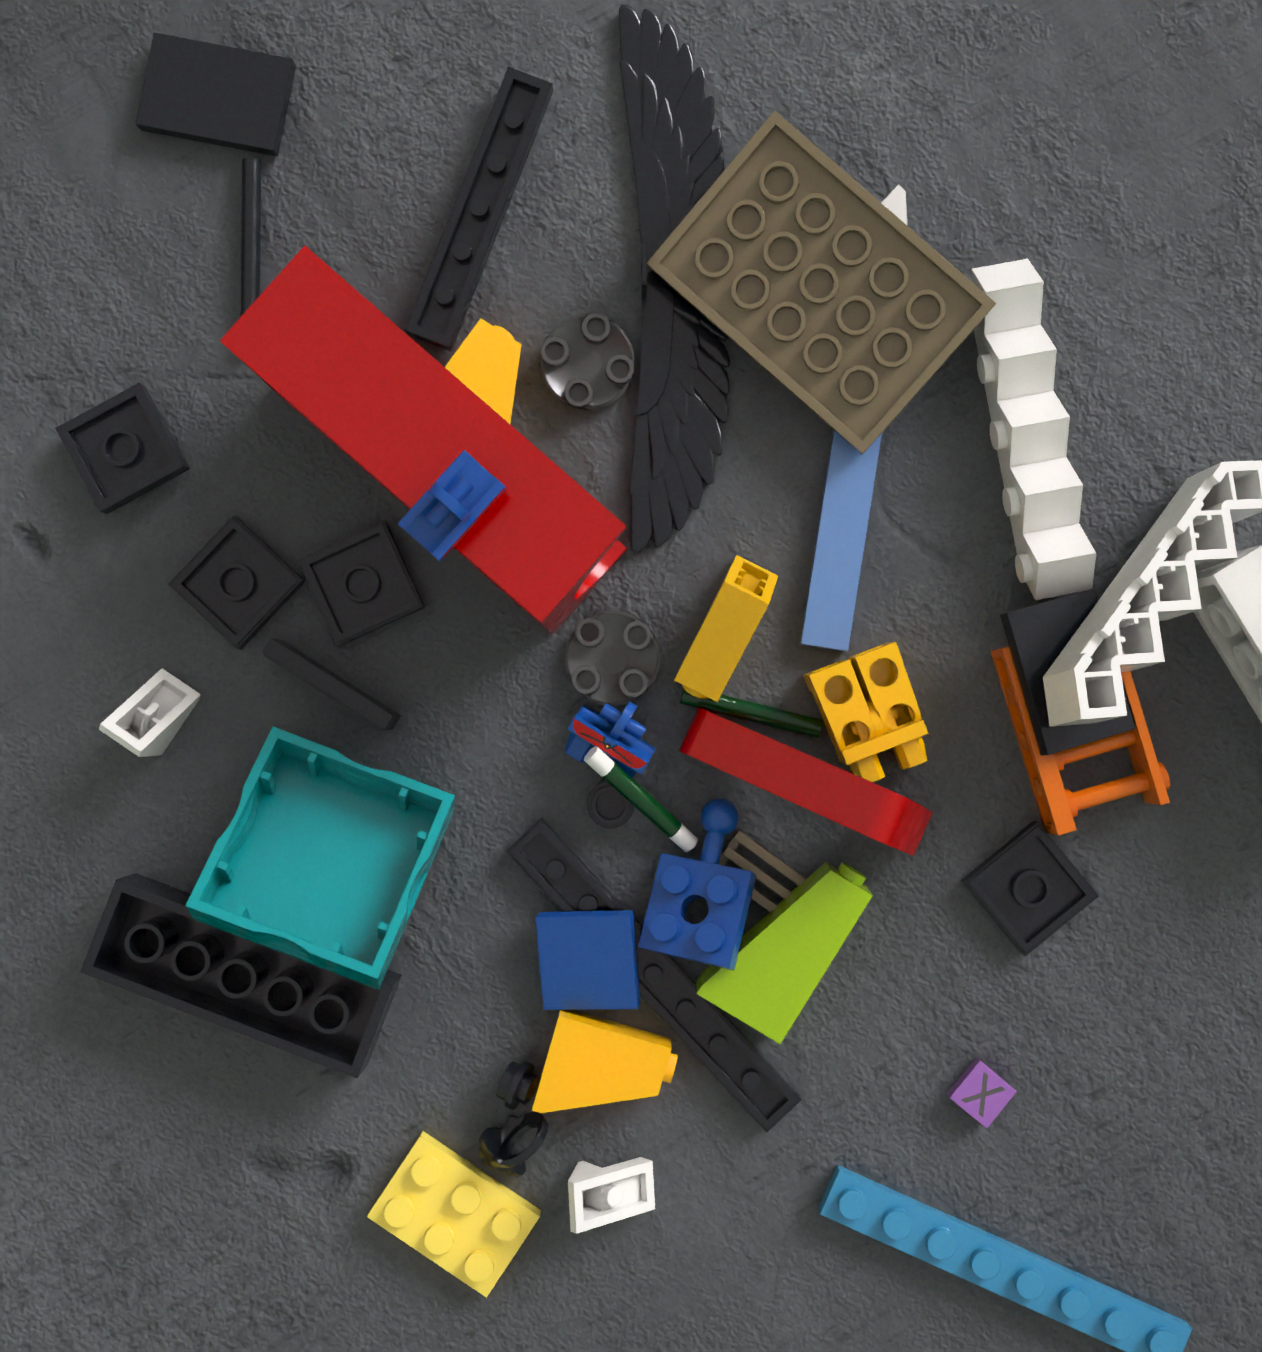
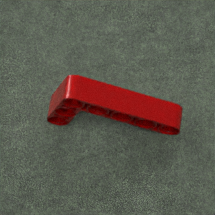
[679,707,933,856]

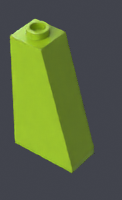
[696,862,873,1044]

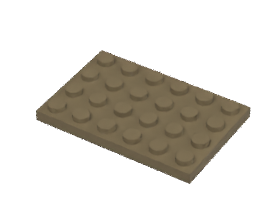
[646,110,996,455]

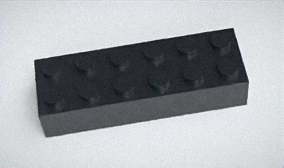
[80,873,402,1078]

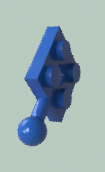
[638,798,756,971]

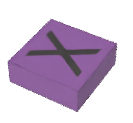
[946,1057,1017,1129]

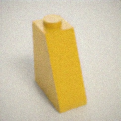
[445,318,522,424]
[674,555,778,702]
[532,1010,678,1113]

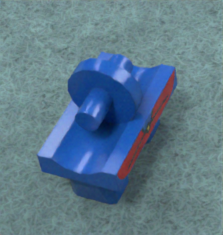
[398,450,507,562]
[564,701,656,778]

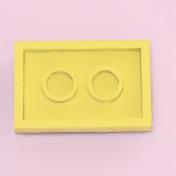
[367,1131,541,1298]

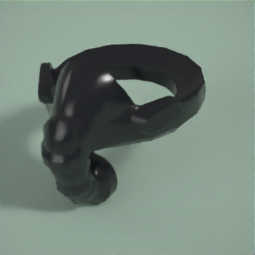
[479,1111,549,1177]

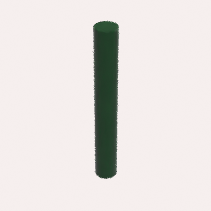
[680,689,823,738]

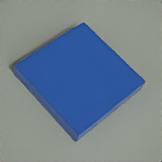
[535,910,641,1010]

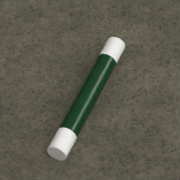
[584,746,698,852]

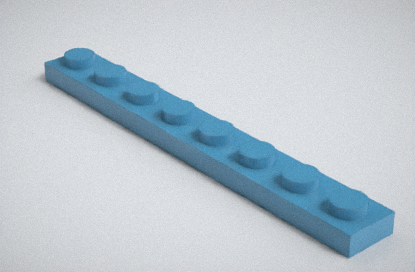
[818,1165,1193,1352]

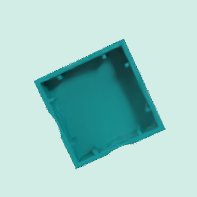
[185,726,455,990]

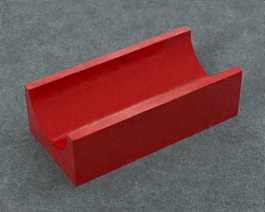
[220,245,627,635]

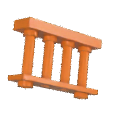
[990,646,1170,836]

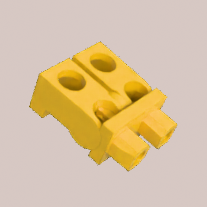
[803,642,929,782]

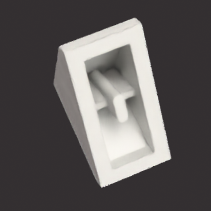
[99,668,201,757]

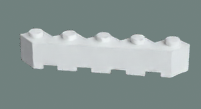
[971,259,1096,600]
[1043,460,1262,727]

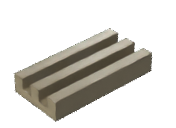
[718,830,806,913]

